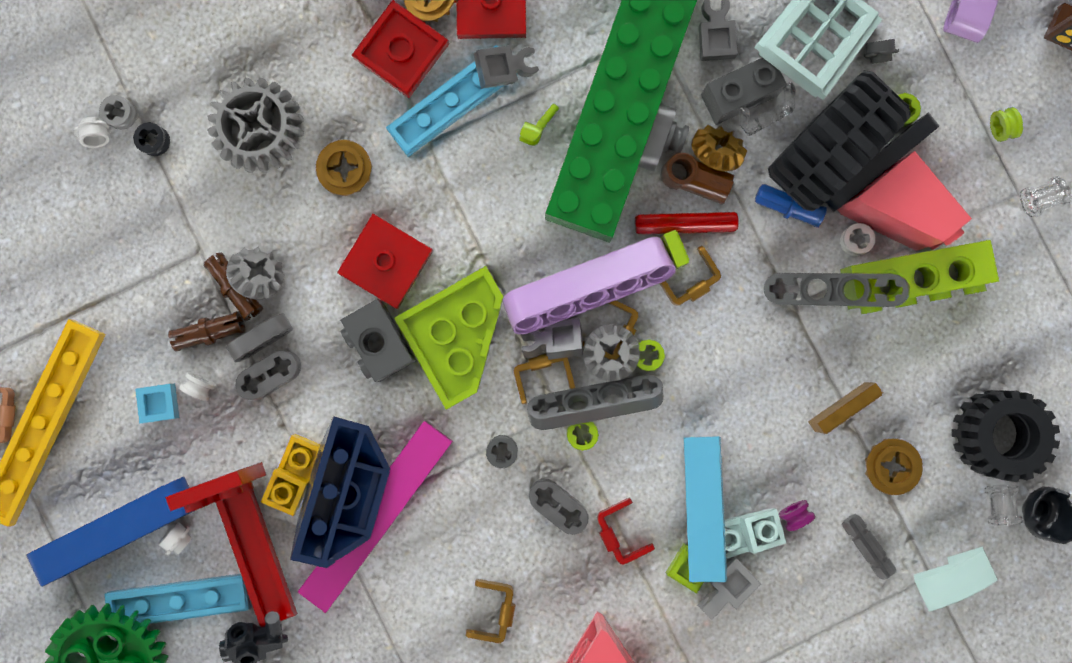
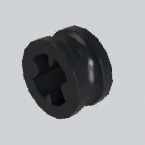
[133,122,170,157]

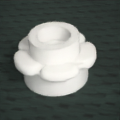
[74,117,111,148]
[158,522,192,555]

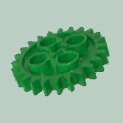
[44,603,169,663]

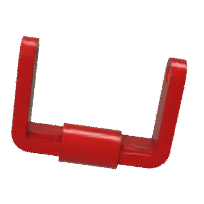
[597,497,655,565]

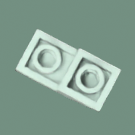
[724,508,786,559]
[914,546,998,612]

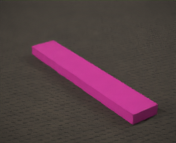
[298,421,453,613]

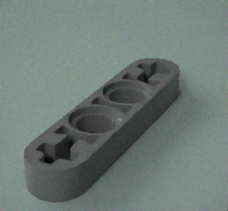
[764,273,910,307]
[527,375,664,430]

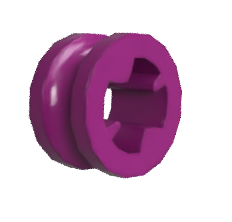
[778,500,816,531]

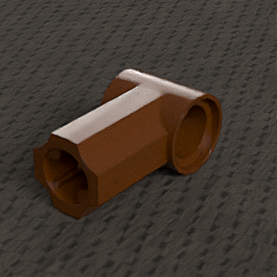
[661,153,734,204]

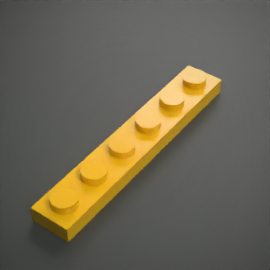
[0,319,106,527]

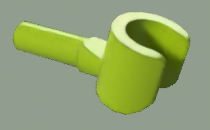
[519,104,559,146]

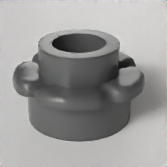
[864,39,899,64]

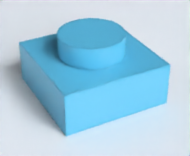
[135,383,180,424]

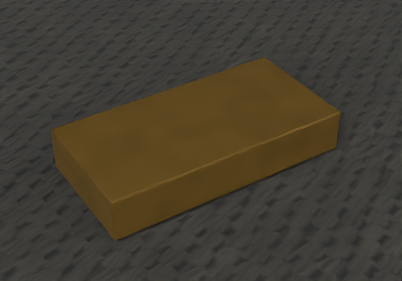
[808,382,883,434]

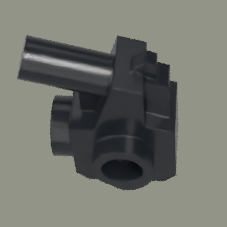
[219,611,288,663]

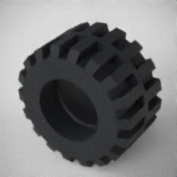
[952,390,1060,482]

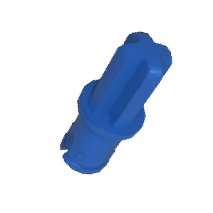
[755,184,827,228]

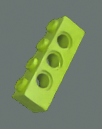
[840,240,999,315]

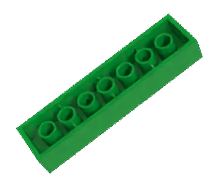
[545,0,697,243]

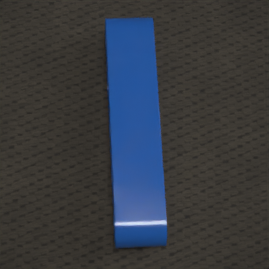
[26,477,193,587]

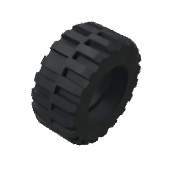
[768,70,911,211]

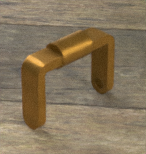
[659,245,721,306]
[583,300,639,360]
[514,353,575,405]
[465,579,516,643]

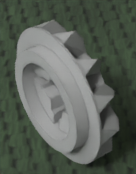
[226,246,285,299]
[583,325,640,381]

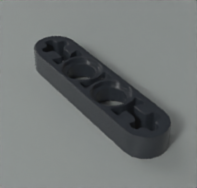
[825,112,940,212]

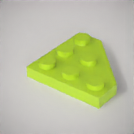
[394,266,504,410]

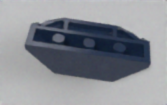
[290,416,391,568]

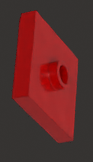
[352,0,450,99]
[457,0,526,39]
[337,214,434,309]

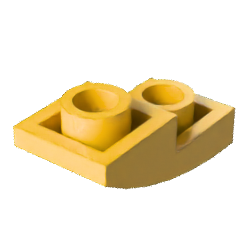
[261,434,321,516]

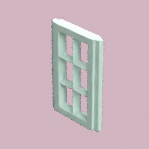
[754,0,882,100]

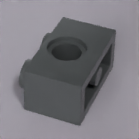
[701,57,787,125]
[340,299,416,382]

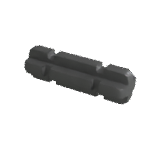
[842,514,896,580]

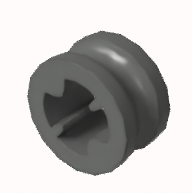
[663,121,689,154]
[486,435,518,468]

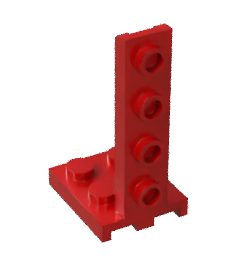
[165,462,298,627]

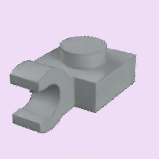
[697,557,761,620]

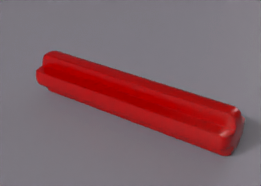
[634,212,739,234]

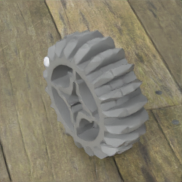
[207,77,304,173]

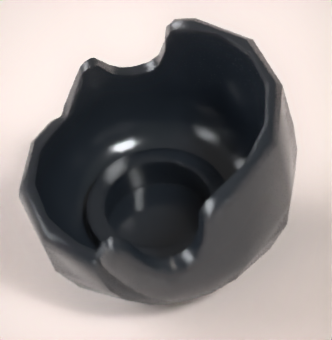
[1022,486,1072,545]

